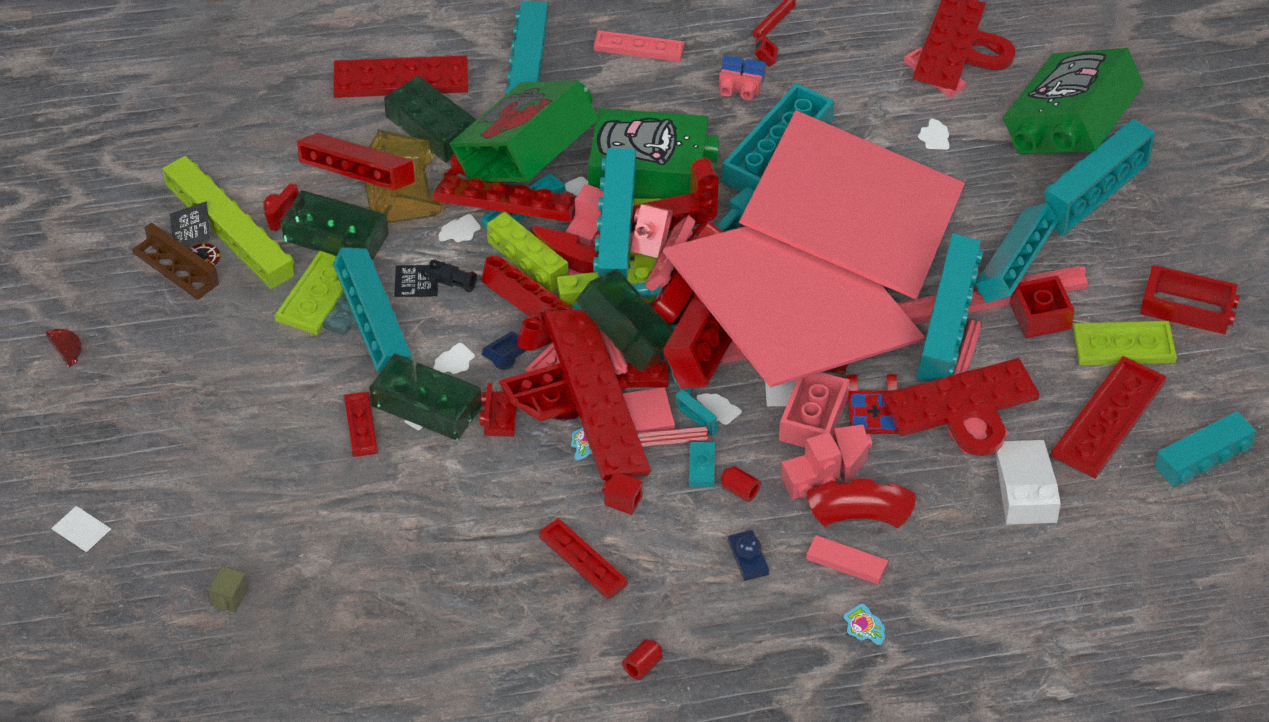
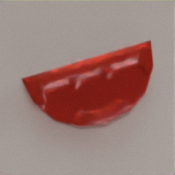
[46,329,82,368]

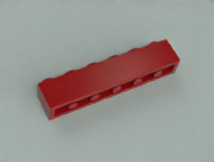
[297,133,415,191]

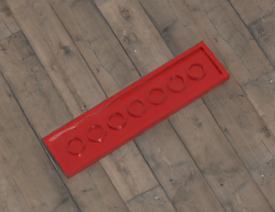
[544,308,651,481]

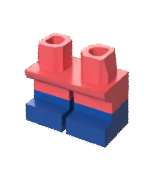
[719,55,766,101]

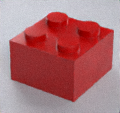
[1009,275,1075,338]

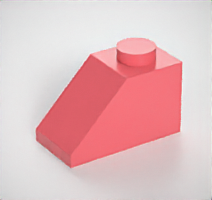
[833,424,872,483]

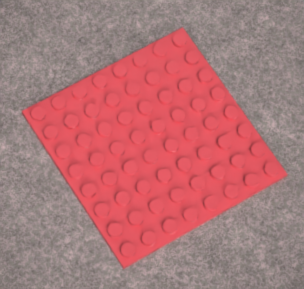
[739,110,965,299]
[663,226,925,388]

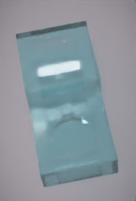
[323,293,356,335]

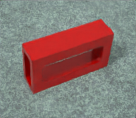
[1140,265,1240,335]

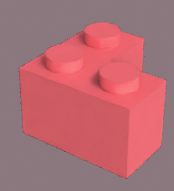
[566,184,604,247]
[780,432,842,500]

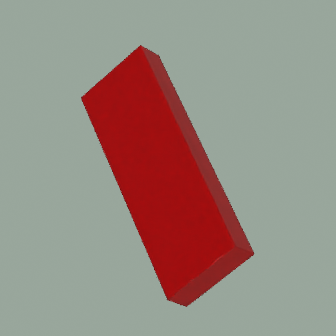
[344,391,378,457]

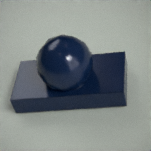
[482,331,527,370]
[728,530,769,581]

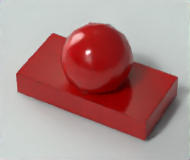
[263,183,302,232]

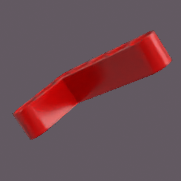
[600,158,719,232]
[650,220,724,325]
[481,255,573,351]

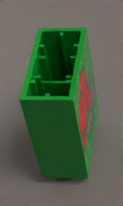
[449,80,599,182]

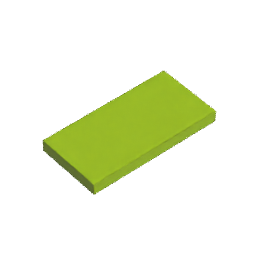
[274,251,345,336]
[1072,321,1177,366]

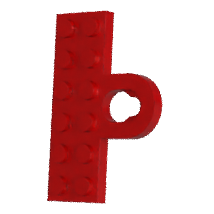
[913,0,1015,91]
[882,358,1039,456]

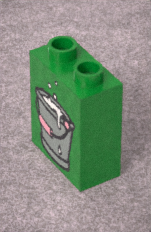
[1002,48,1144,155]
[588,108,719,199]

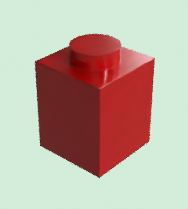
[602,471,643,515]

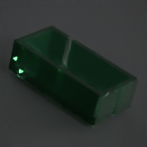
[384,76,477,163]
[281,190,389,260]
[575,269,674,372]
[369,353,482,441]

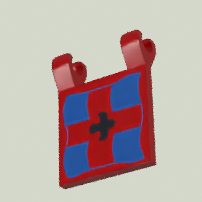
[847,374,899,434]

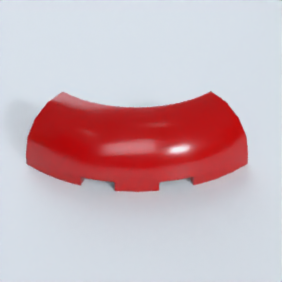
[807,478,916,528]

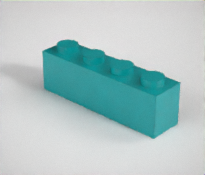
[1154,411,1256,487]

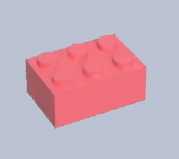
[779,372,850,448]

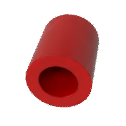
[720,465,761,502]
[622,639,663,680]

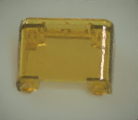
[365,129,443,224]

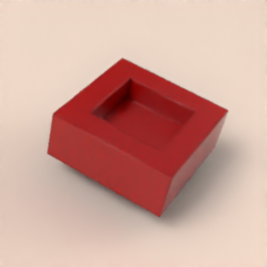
[754,35,778,67]

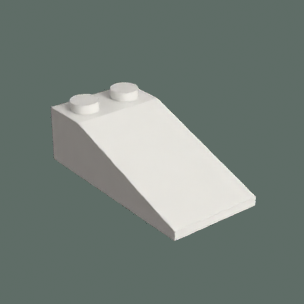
[995,440,1061,524]

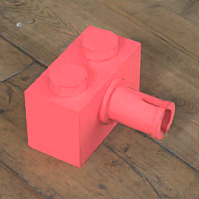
[630,204,673,258]

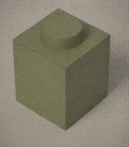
[208,566,248,613]

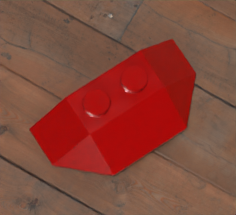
[499,363,577,422]

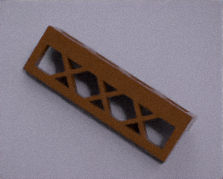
[133,222,219,300]

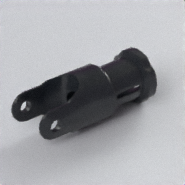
[421,260,477,293]

